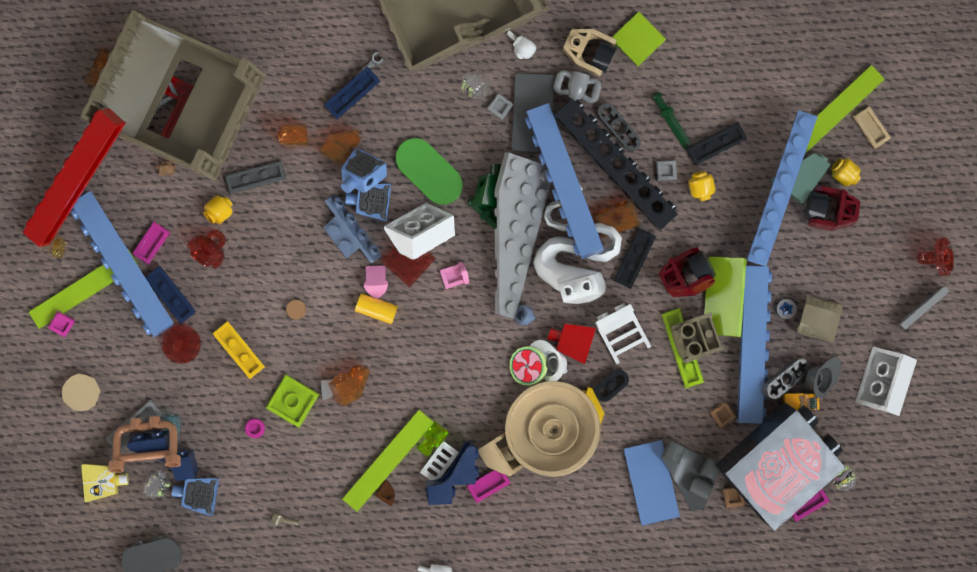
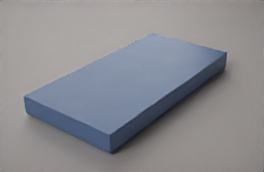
[624,440,680,525]

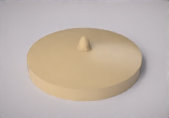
[505,381,601,477]

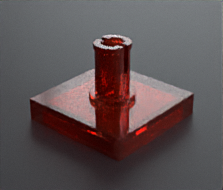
[381,246,436,288]

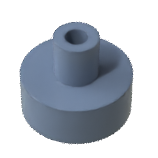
[515,305,535,325]

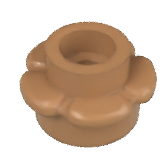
[157,162,176,176]

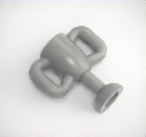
[553,70,601,122]

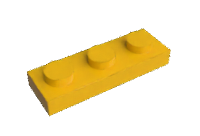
[213,321,265,379]

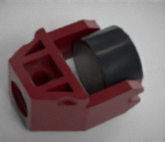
[805,186,861,231]
[658,247,716,297]

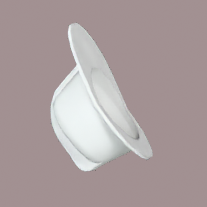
[530,340,568,381]

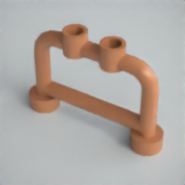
[108,416,181,473]

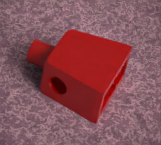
[547,324,596,364]

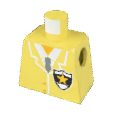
[81,464,129,502]

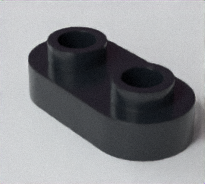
[594,370,629,402]

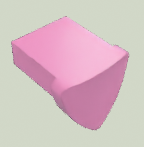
[440,261,469,289]
[364,265,388,299]

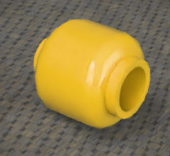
[831,158,861,187]
[688,171,716,201]
[203,195,233,224]

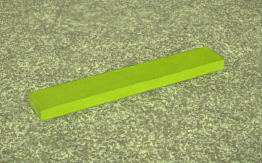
[805,65,885,153]
[29,249,139,329]
[342,410,434,512]

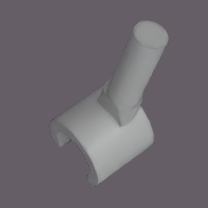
[359,52,383,73]

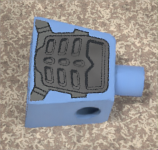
[341,147,387,193]
[345,184,391,222]
[172,478,219,516]

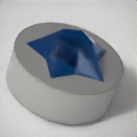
[776,299,797,319]

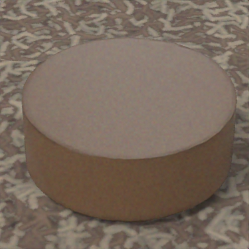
[286,300,306,320]

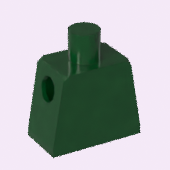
[473,164,501,209]

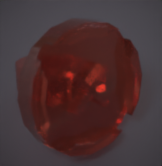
[188,230,226,268]
[917,237,954,276]
[162,325,201,364]

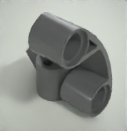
[661,440,719,511]

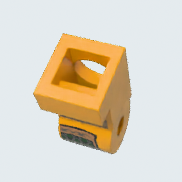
[782,393,820,410]

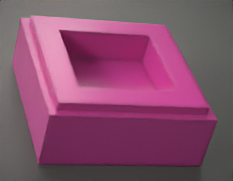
[48,310,75,337]

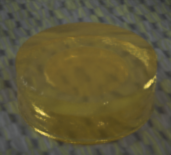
[52,238,66,258]

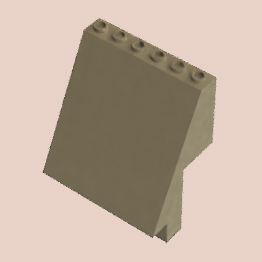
[379,0,550,72]

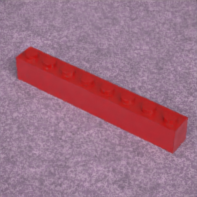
[22,108,126,247]

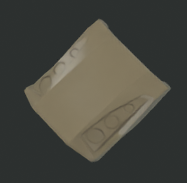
[796,295,843,343]
[671,312,724,363]

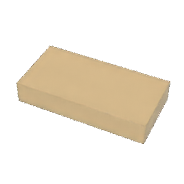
[853,106,891,149]

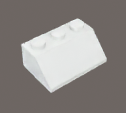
[384,203,455,260]
[855,347,917,416]

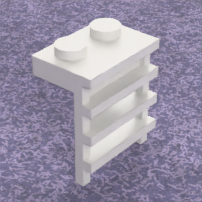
[595,303,651,365]

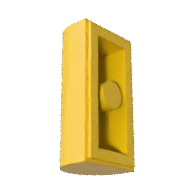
[355,293,398,324]

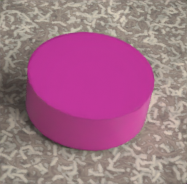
[245,419,265,438]

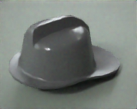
[803,357,842,399]

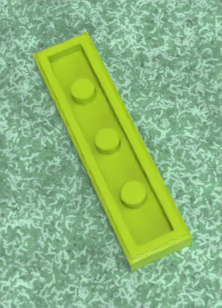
[661,308,704,388]

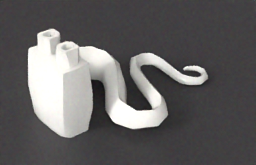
[533,184,622,304]

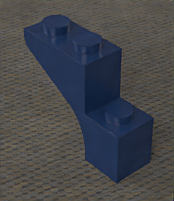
[127,429,199,481]
[426,441,479,505]

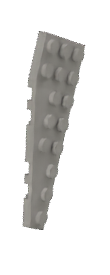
[495,152,551,319]

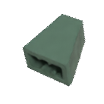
[770,153,831,204]

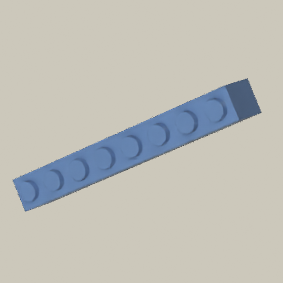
[525,103,604,260]
[747,110,818,267]
[70,191,174,338]
[737,266,772,424]

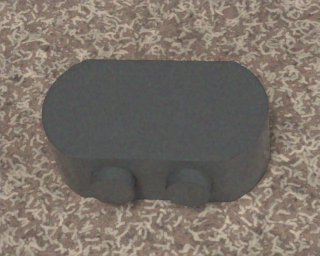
[122,535,182,572]

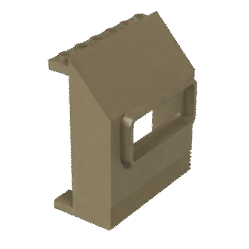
[81,10,266,182]

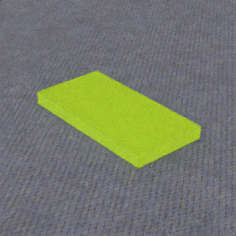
[704,257,747,337]

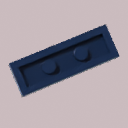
[324,66,381,120]
[145,266,197,324]

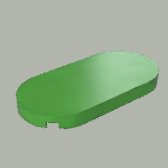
[396,138,462,205]

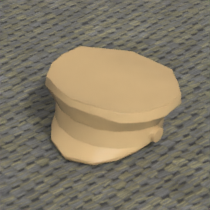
[62,373,101,411]

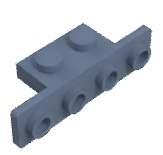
[323,194,382,263]

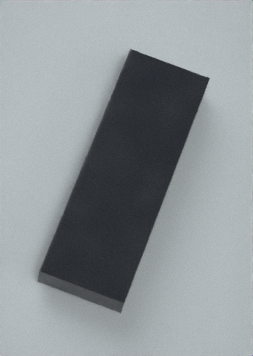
[686,122,747,166]
[613,228,656,289]

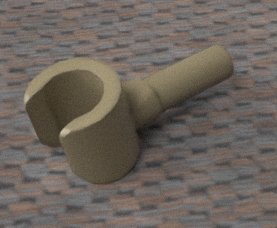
[270,513,299,526]

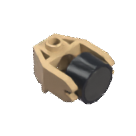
[563,29,617,77]

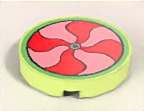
[510,346,547,386]

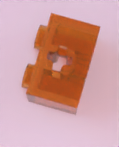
[595,201,640,239]

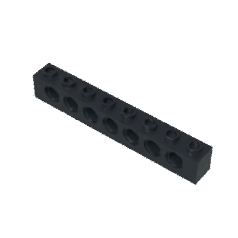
[553,98,678,230]

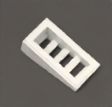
[420,441,459,480]

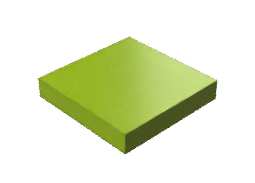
[612,12,666,67]
[266,374,319,428]

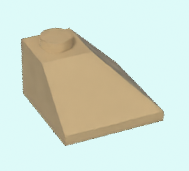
[478,432,524,476]

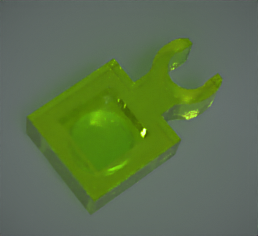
[417,421,449,457]

